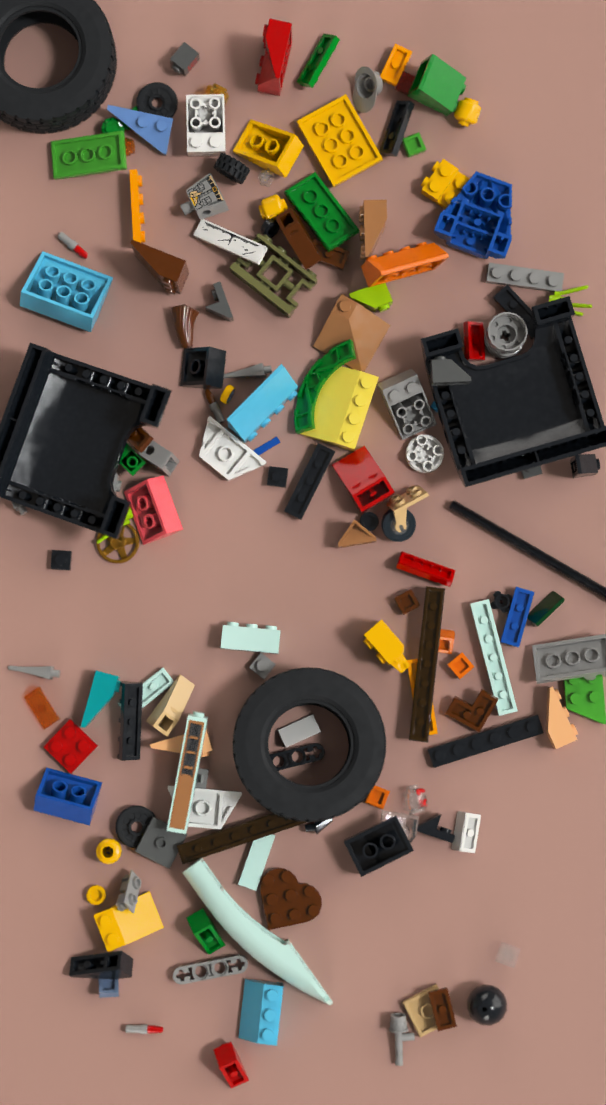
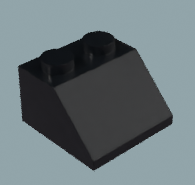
[180,346,226,389]

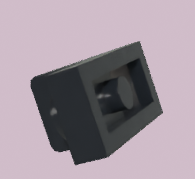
[415,814,455,843]

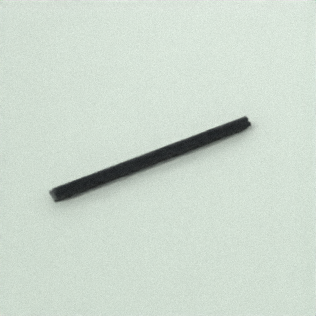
[449,500,606,600]

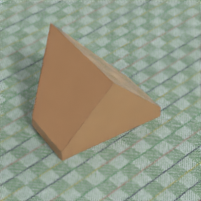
[338,519,377,548]

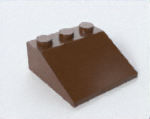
[130,240,189,295]

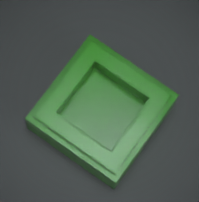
[402,132,426,158]

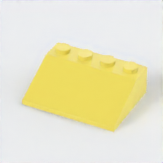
[300,366,379,452]

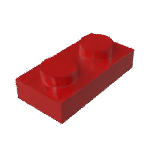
[463,321,485,361]

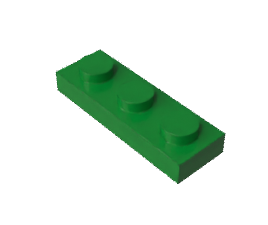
[296,34,340,88]

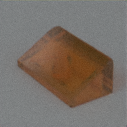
[24,687,61,730]

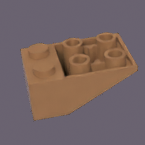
[359,199,387,263]

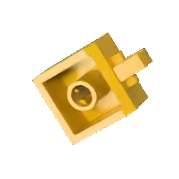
[363,619,410,673]

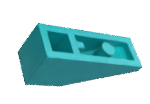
[81,671,121,728]

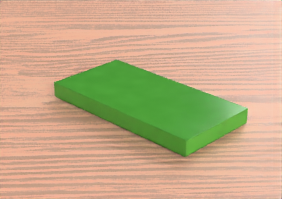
[51,131,127,180]

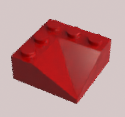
[255,19,292,96]

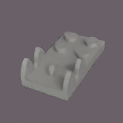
[532,634,606,684]

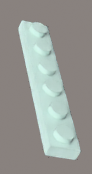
[470,599,518,716]

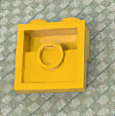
[421,159,469,209]

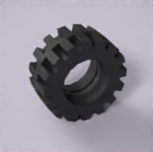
[213,153,250,184]

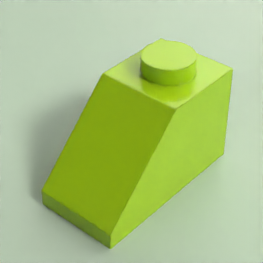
[349,283,393,312]

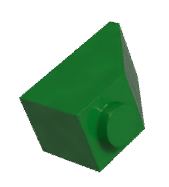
[187,908,225,955]

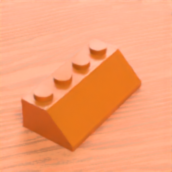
[361,242,449,288]

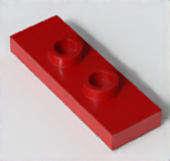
[396,551,456,587]

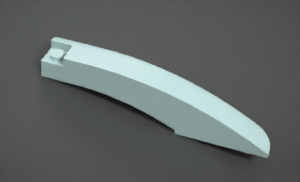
[182,858,334,1005]

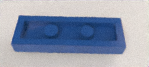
[500,587,534,648]

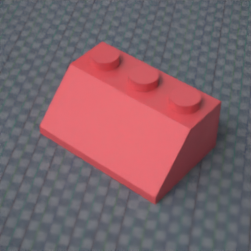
[124,476,183,545]

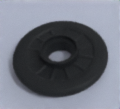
[137,82,178,118]
[115,806,156,848]

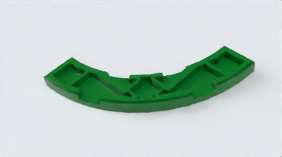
[294,339,356,434]

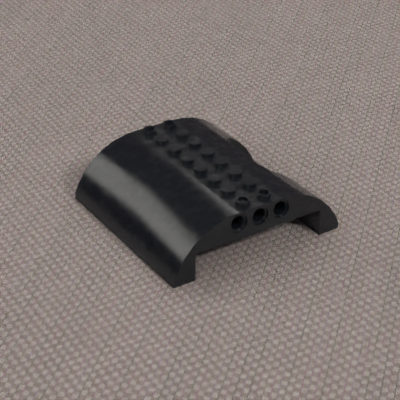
[421,296,606,487]
[0,343,172,539]

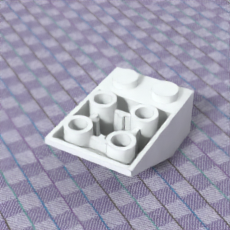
[186,94,226,156]

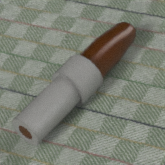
[205,389,225,424]

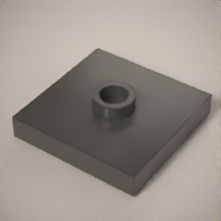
[135,816,187,869]

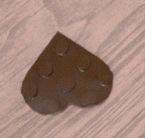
[261,868,322,930]

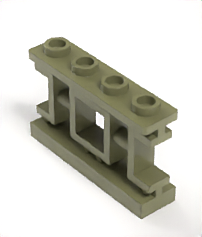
[229,233,317,318]

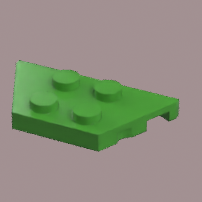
[563,674,606,724]

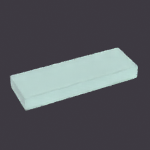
[118,667,174,708]
[238,834,275,891]

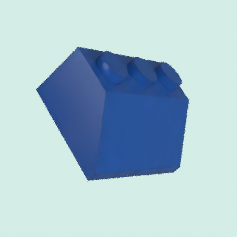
[33,768,102,826]

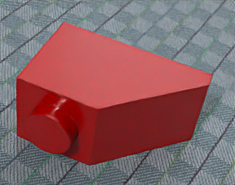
[213,1042,249,1088]

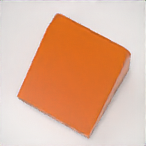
[438,629,455,654]

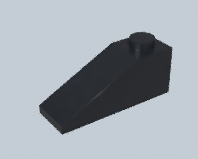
[69,951,133,979]

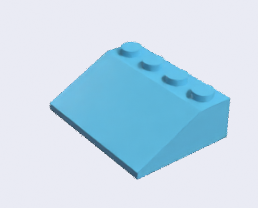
[20,251,113,332]
[227,364,298,443]

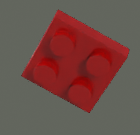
[44,719,98,774]

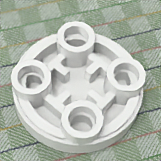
[405,434,444,473]

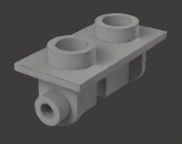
[116,870,141,913]

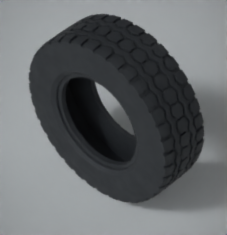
[0,0,117,134]
[233,667,386,822]

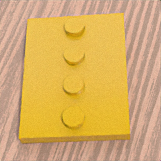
[297,94,383,188]

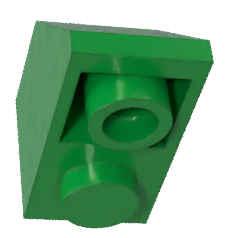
[119,443,146,476]

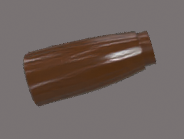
[171,304,199,349]

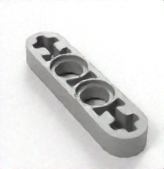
[173,955,248,984]

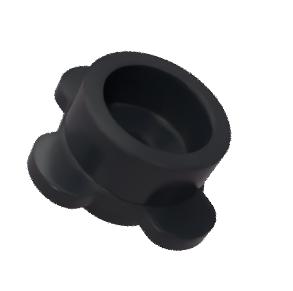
[490,591,512,613]

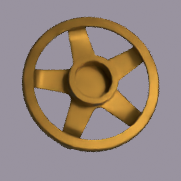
[96,524,139,563]

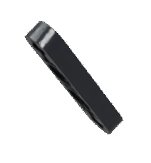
[270,743,325,771]

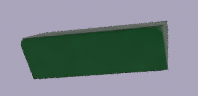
[527,591,565,627]

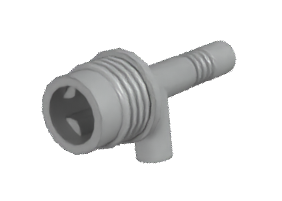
[389,1013,415,1066]

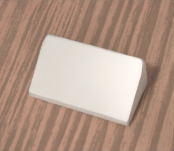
[278,714,321,747]
[452,811,481,853]

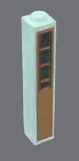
[167,711,208,834]

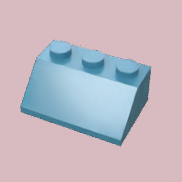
[238,979,284,1046]

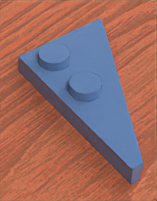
[107,105,173,155]

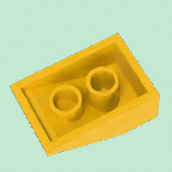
[233,119,304,178]
[93,891,164,952]

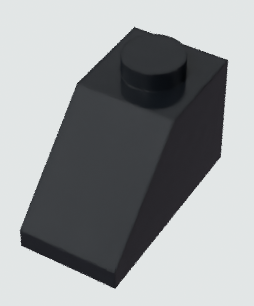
[570,454,600,478]

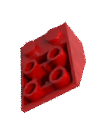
[332,446,395,514]

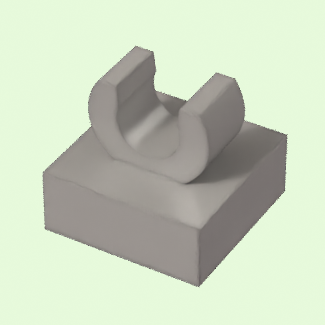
[195,768,209,789]

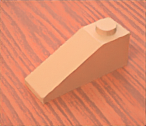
[150,728,213,758]

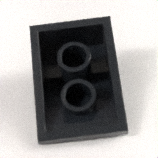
[344,816,414,877]

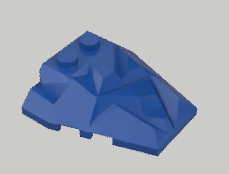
[433,171,512,259]

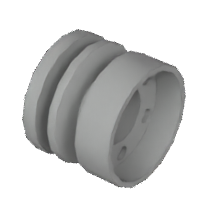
[484,312,528,359]

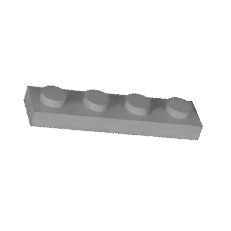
[486,263,564,292]

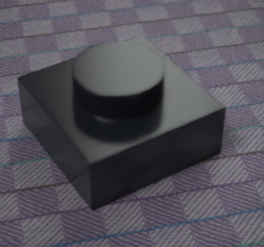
[267,466,288,488]
[51,550,72,571]

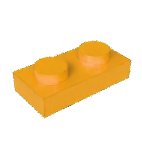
[380,44,412,87]

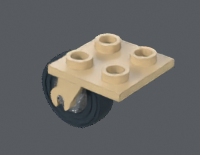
[381,485,429,542]

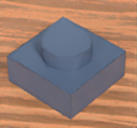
[99,979,119,998]

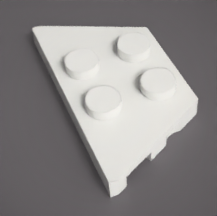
[199,416,267,481]
[168,785,242,830]

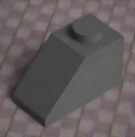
[430,356,471,386]

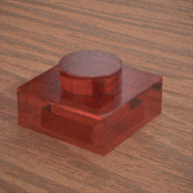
[395,71,415,95]

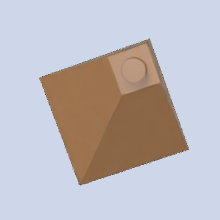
[313,294,391,372]

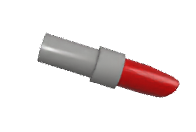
[58,232,87,259]
[126,1024,163,1034]

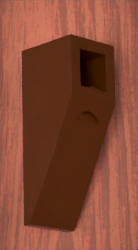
[275,207,322,270]

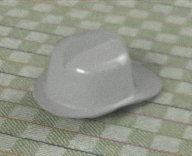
[353,66,383,113]

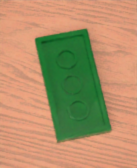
[284,172,359,252]

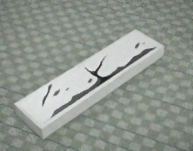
[193,219,268,265]

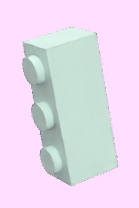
[221,622,281,654]

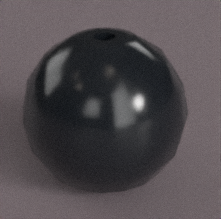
[467,985,507,1026]

